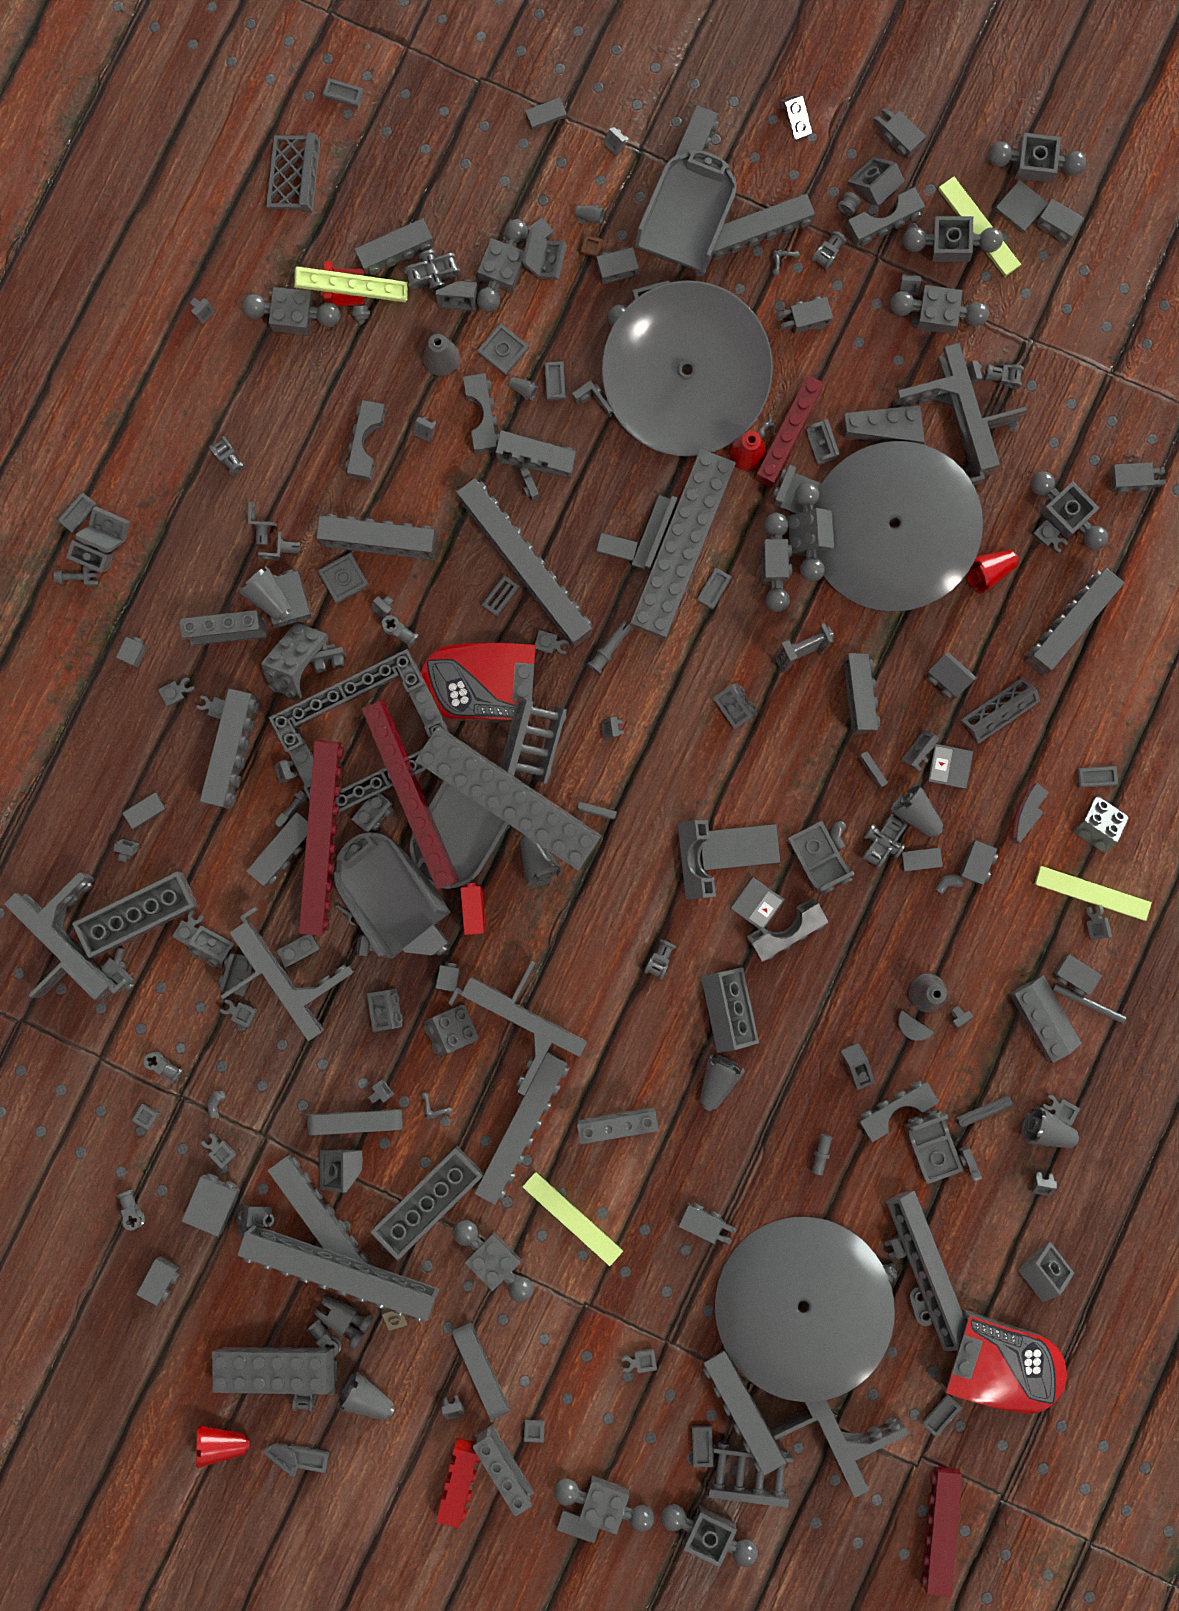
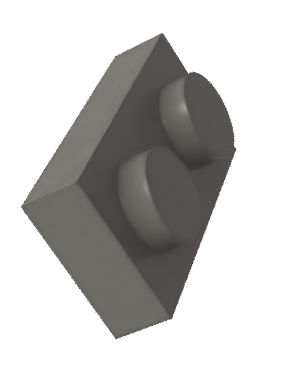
[277,934,320,968]

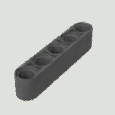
[307,1109,403,1135]
[452,1322,510,1420]

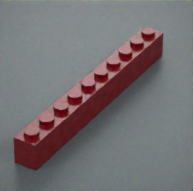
[362,700,459,890]
[299,740,344,936]

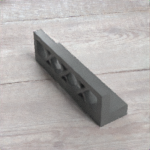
[632,495,677,572]
[961,677,1040,744]

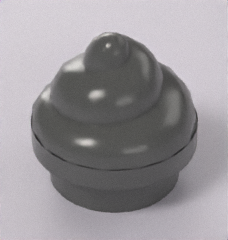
[351,305,370,325]
[883,1263,897,1284]

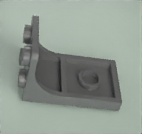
[261,622,328,700]
[787,821,854,894]
[904,1109,963,1184]

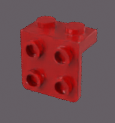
[321,261,365,306]

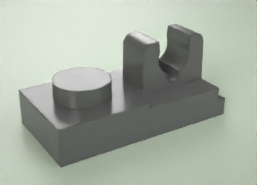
[901,731,939,771]

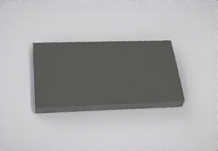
[701,824,780,870]

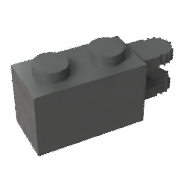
[873,108,926,159]
[776,296,833,334]
[1109,462,1166,494]
[678,1202,737,1244]

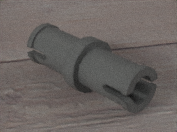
[811,1134,833,1175]

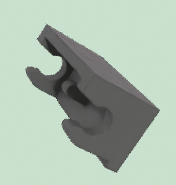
[806,419,840,466]

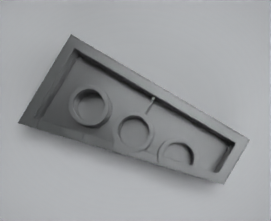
[842,405,925,445]

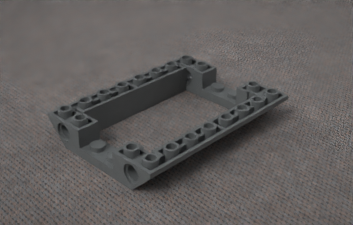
[269,649,451,812]

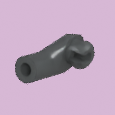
[829,821,846,850]
[935,874,964,895]
[207,1090,226,1119]

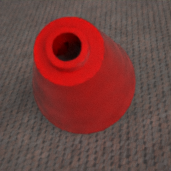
[729,431,767,472]
[965,550,1019,594]
[196,1425,249,1468]

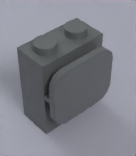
[271,570,313,628]
[182,1174,240,1237]

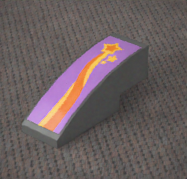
[1012,783,1049,844]

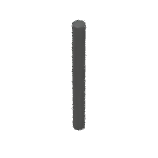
[1052,983,1126,1024]

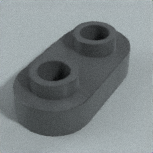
[909,1285,933,1326]

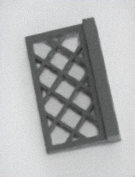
[266,133,321,213]

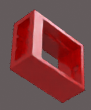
[461,883,486,935]

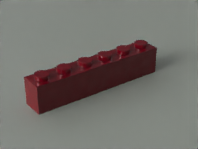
[755,375,824,488]
[921,1466,962,1597]

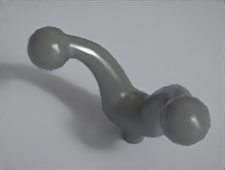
[772,249,799,276]
[758,417,778,438]
[421,1092,452,1120]

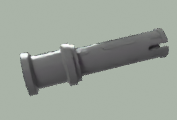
[587,621,632,674]

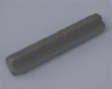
[957,1096,1013,1127]

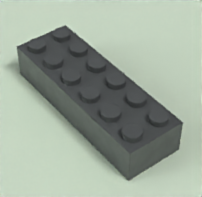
[317,514,438,561]
[1025,568,1125,676]
[200,689,260,810]
[72,872,199,958]
[371,1146,484,1261]
[212,1347,334,1394]
[703,1350,786,1475]

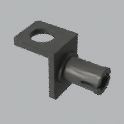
[248,502,277,545]
[258,532,300,561]
[236,1204,274,1227]

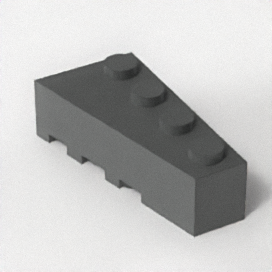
[496,430,576,478]

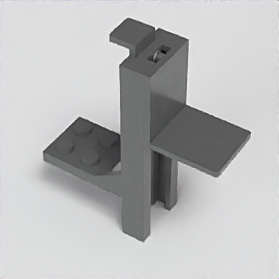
[892,343,1027,485]
[4,873,131,1000]
[220,907,355,1041]
[448,961,587,1095]
[769,1400,909,1498]

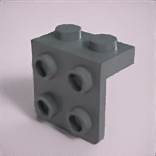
[522,228,567,280]
[773,465,821,514]
[75,507,130,553]
[1073,797,1128,853]
[423,1005,478,1057]

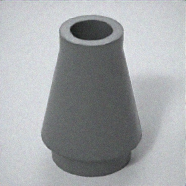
[575,205,604,225]
[509,377,538,400]

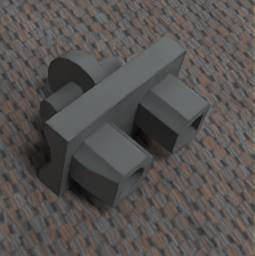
[311,641,346,673]

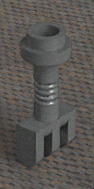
[54,566,98,586]
[275,791,308,829]

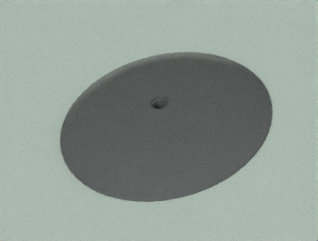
[602,281,773,456]
[813,441,983,611]
[715,1217,895,1402]

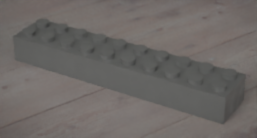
[630,449,736,641]
[457,478,592,649]
[415,727,602,871]
[237,1225,440,1322]

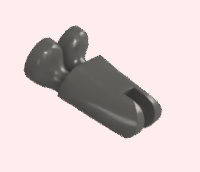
[314,1296,374,1350]

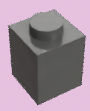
[116,636,148,668]
[436,962,461,992]

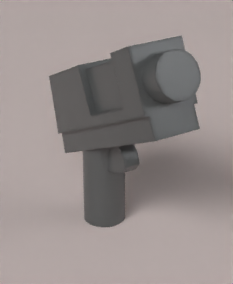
[101,947,135,991]

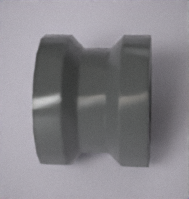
[837,192,861,216]

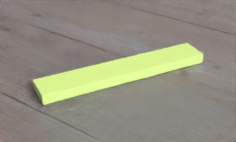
[938,177,1021,277]
[294,267,408,302]
[1034,866,1152,921]
[523,1172,623,1266]

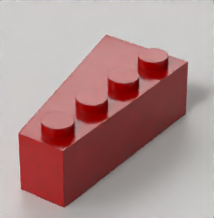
[436,1438,480,1528]

